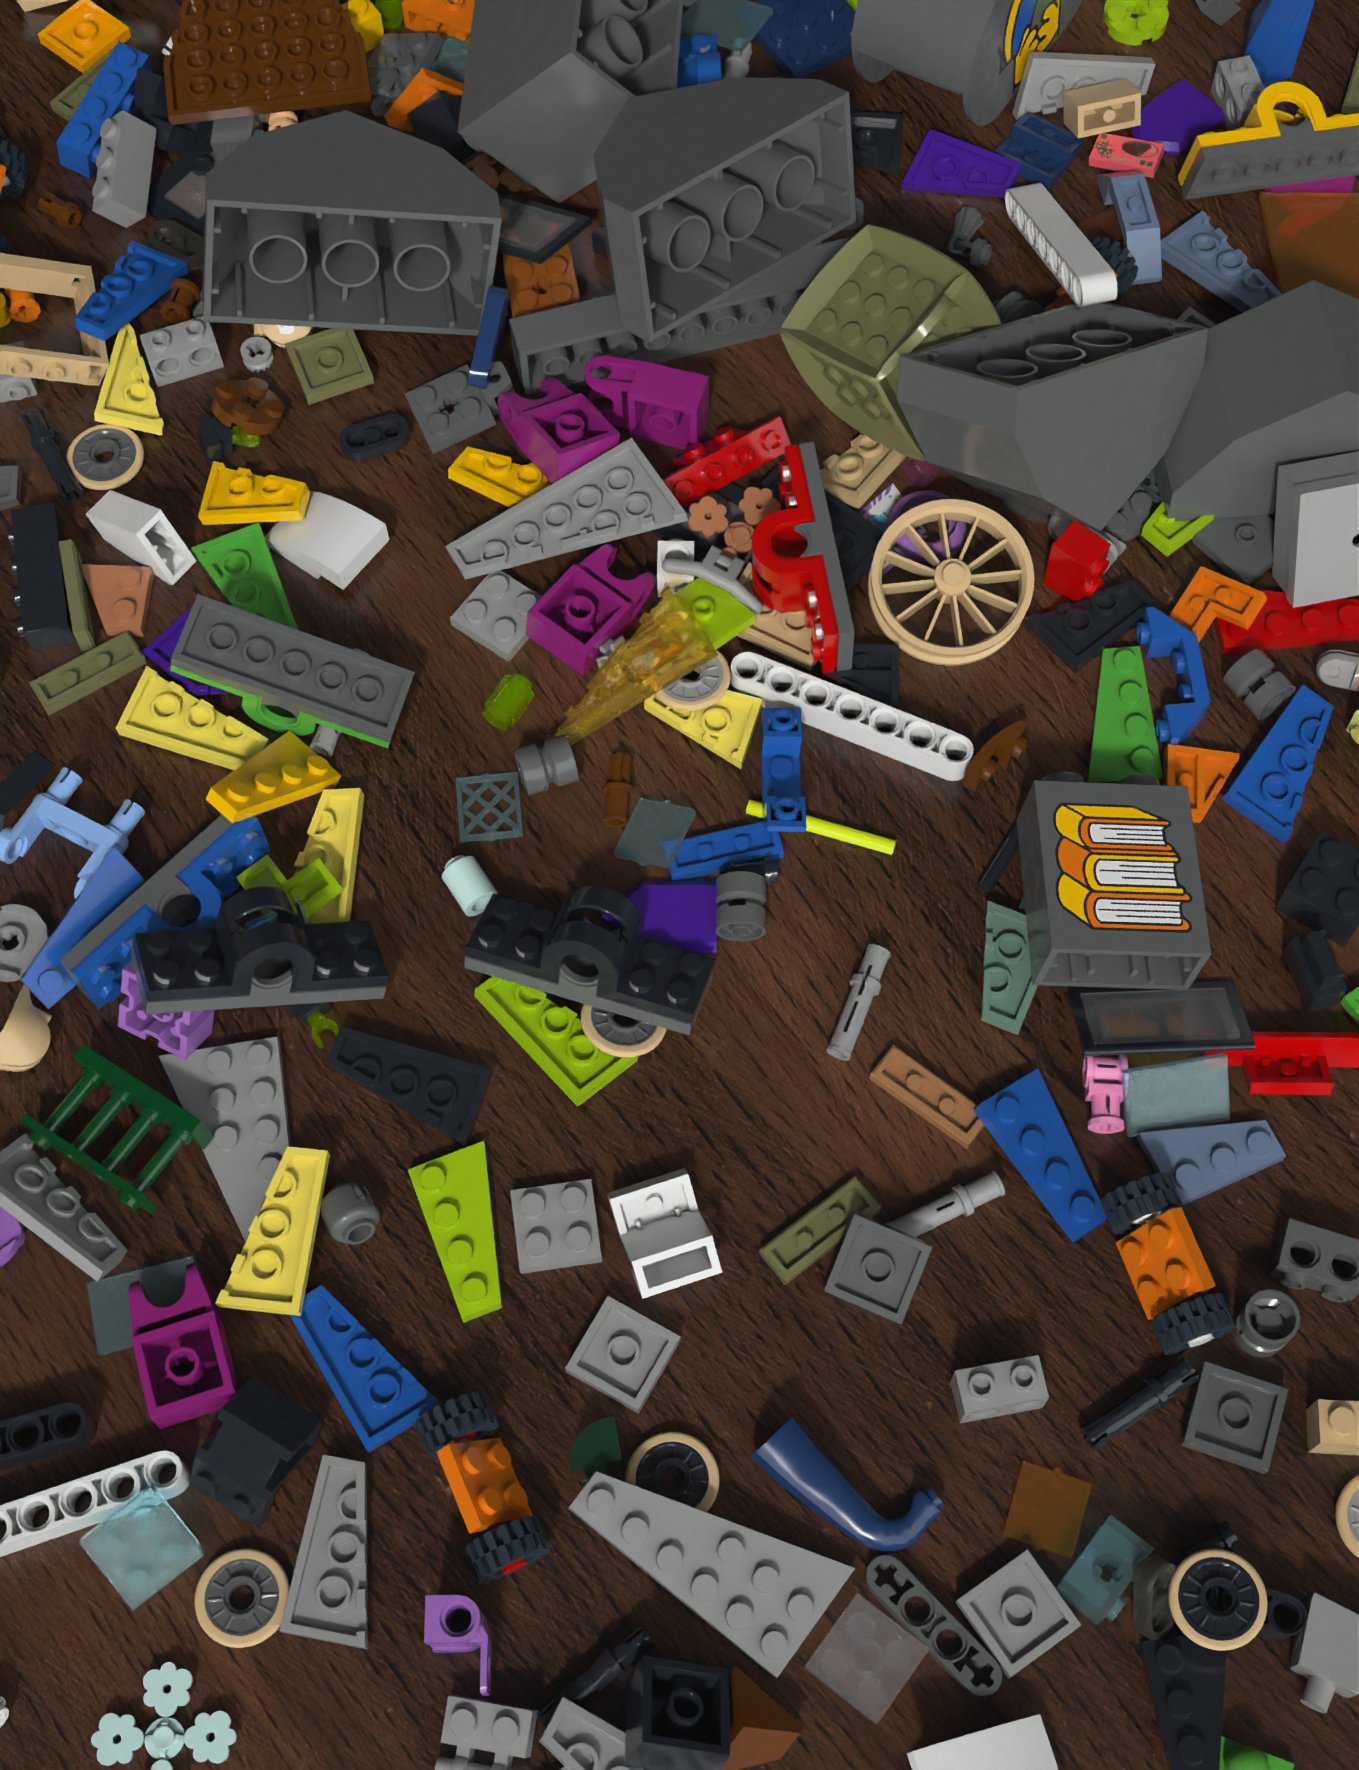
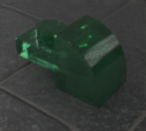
[570,1417,623,1488]

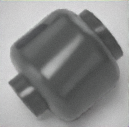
[320,1182,380,1245]

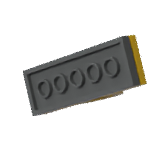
[1178,82,1359,200]

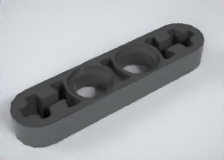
[865,1555,1002,1698]

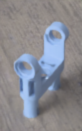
[0,767,146,899]

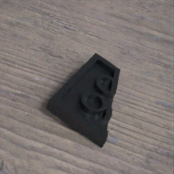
[1139,1635,1227,1770]

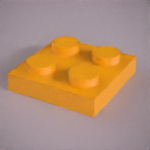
[38,0,132,73]

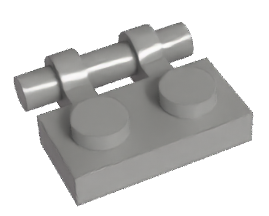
[435,1695,538,1770]

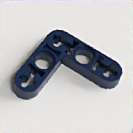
[468,285,510,389]

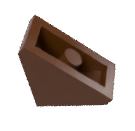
[720,1666,804,1770]

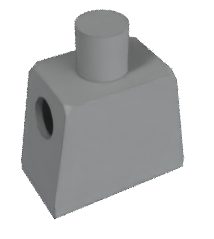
[1290,1592,1359,1713]

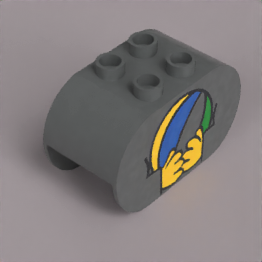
[851,0,1082,126]

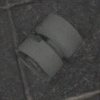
[1223,649,1296,720]
[514,734,579,796]
[715,871,766,941]
[1233,1289,1300,1358]

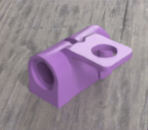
[424,1595,492,1696]

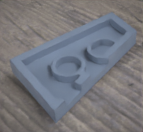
[1136,1120,1286,1205]

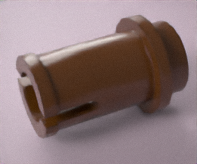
[38,192,82,229]

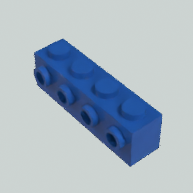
[57,42,153,179]

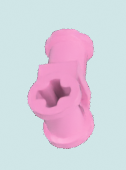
[1082,1054,1128,1134]

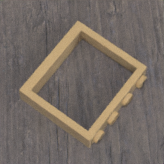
[0,253,109,386]

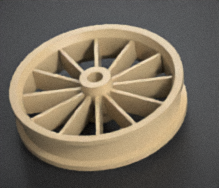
[868,499,1034,666]

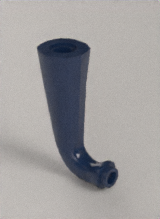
[750,1415,944,1552]

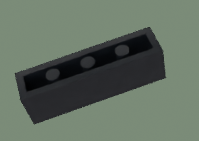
[7,502,77,651]

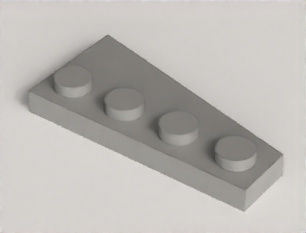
[1012,51,1156,120]
[279,1455,368,1650]

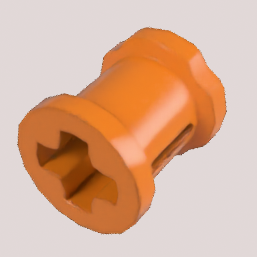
[4,288,41,323]

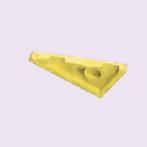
[94,323,164,436]

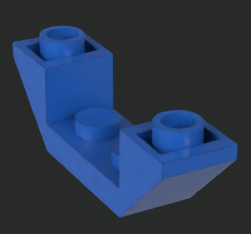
[1136,607,1210,749]
[760,707,807,832]

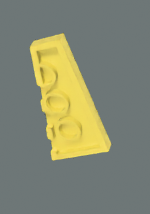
[116,666,270,770]
[294,788,364,924]
[215,1146,330,1316]

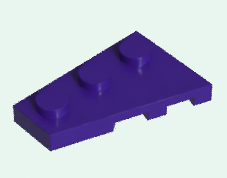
[902,129,1022,198]

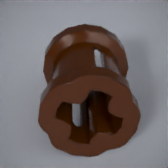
[160,278,201,324]

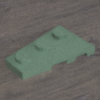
[981,900,1038,1035]

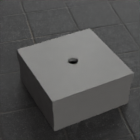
[1272,451,1359,608]

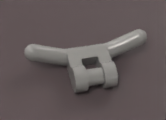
[662,545,762,615]

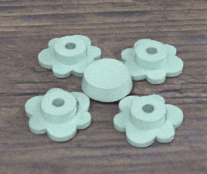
[91,1662,237,1770]

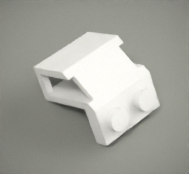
[607,1168,722,1299]

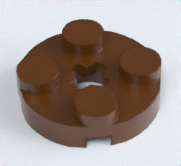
[211,377,285,435]

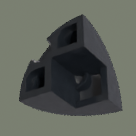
[134,67,214,152]

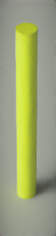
[746,799,896,855]

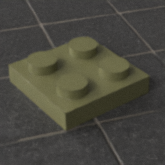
[285,328,374,405]

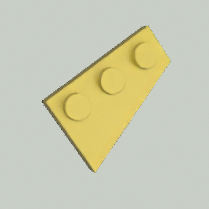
[644,678,762,769]

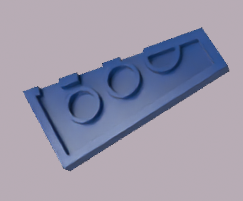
[19,846,146,1010]

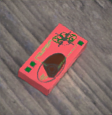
[1089,133,1164,178]

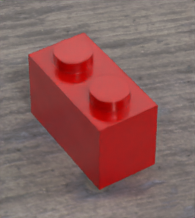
[1043,520,1111,604]

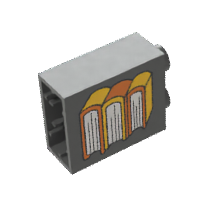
[1016,772,1211,990]

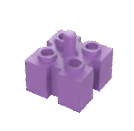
[118,960,215,1060]

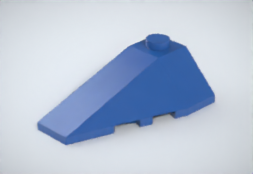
[1242,0,1315,88]

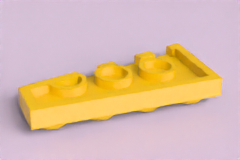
[448,446,552,508]

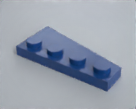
[75,240,188,341]
[1221,685,1334,844]
[974,1068,1107,1243]
[289,1285,442,1453]

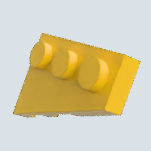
[198,461,310,525]

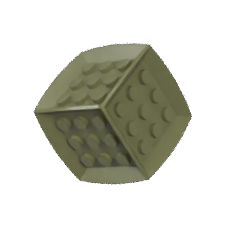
[780,224,1003,462]

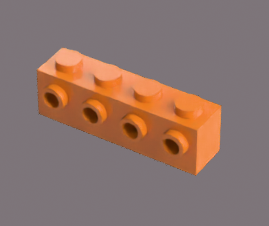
[401,0,475,51]

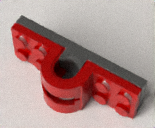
[752,442,854,674]

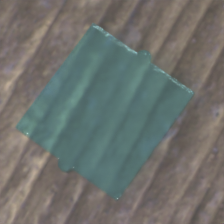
[613,798,696,869]

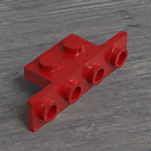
[662,416,791,509]
[1201,1031,1359,1095]

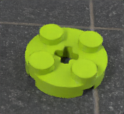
[1102,0,1169,46]

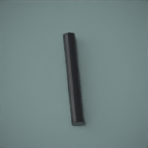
[978,822,1019,893]

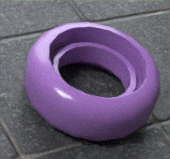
[887,490,967,565]

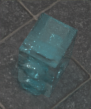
[1055,1515,1154,1625]

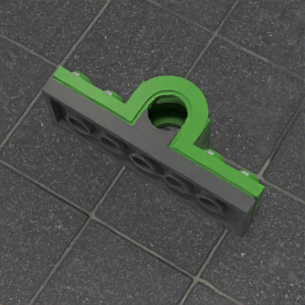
[170,594,415,749]

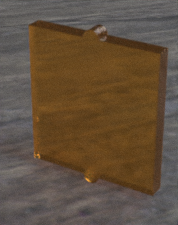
[1002,1461,1092,1559]

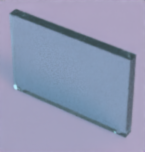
[681,0,774,53]
[1121,1053,1230,1137]
[87,1256,195,1355]

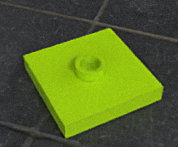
[651,577,755,660]

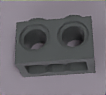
[1269,1218,1359,1302]

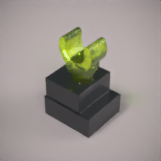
[196,417,260,467]
[282,1002,339,1048]

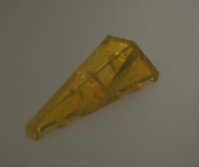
[544,585,718,746]

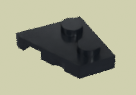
[824,644,899,709]

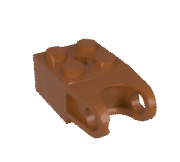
[503,224,581,318]

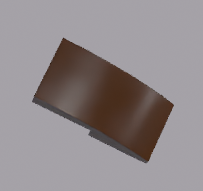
[963,720,1029,792]

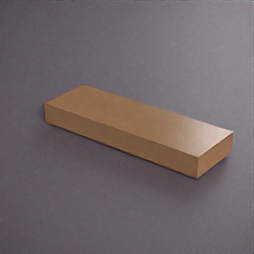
[869,1045,985,1149]

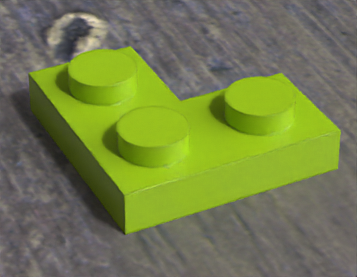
[236,854,344,923]

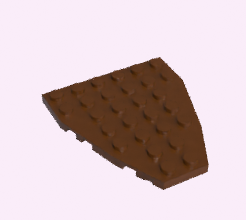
[163,0,372,125]

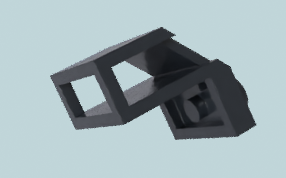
[407,91,483,166]
[189,1376,322,1528]

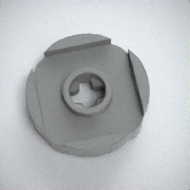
[0,904,51,982]

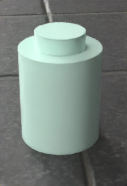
[442,855,499,916]

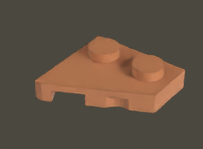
[81,564,154,637]

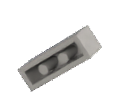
[92,110,157,228]

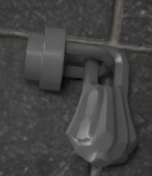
[947,206,993,267]

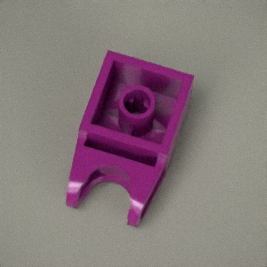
[583,356,709,449]
[498,378,620,484]
[526,543,657,676]
[129,1262,240,1429]

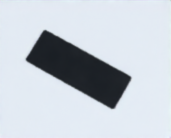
[0,752,55,816]

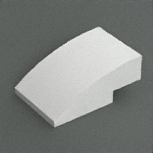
[265,491,389,590]
[907,1714,1058,1770]

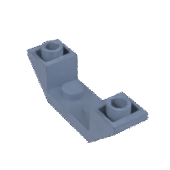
[1097,170,1162,285]

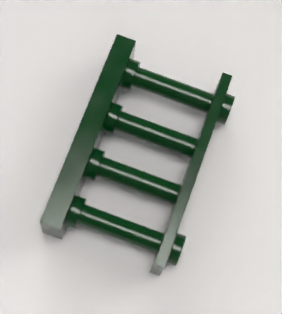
[20,1044,214,1215]

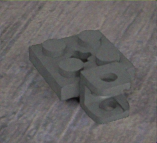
[367,32,444,116]
[405,362,516,454]

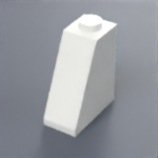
[86,490,196,586]

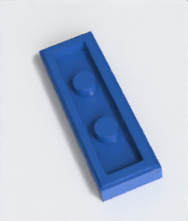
[663,821,784,881]

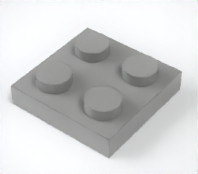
[450,570,542,662]
[510,1179,602,1274]
[565,1296,681,1414]
[955,1549,1081,1679]

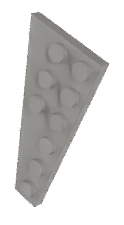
[445,438,688,580]
[159,1037,291,1242]
[568,1471,855,1678]

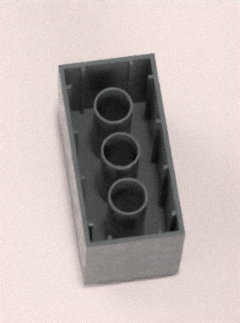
[457,0,683,203]

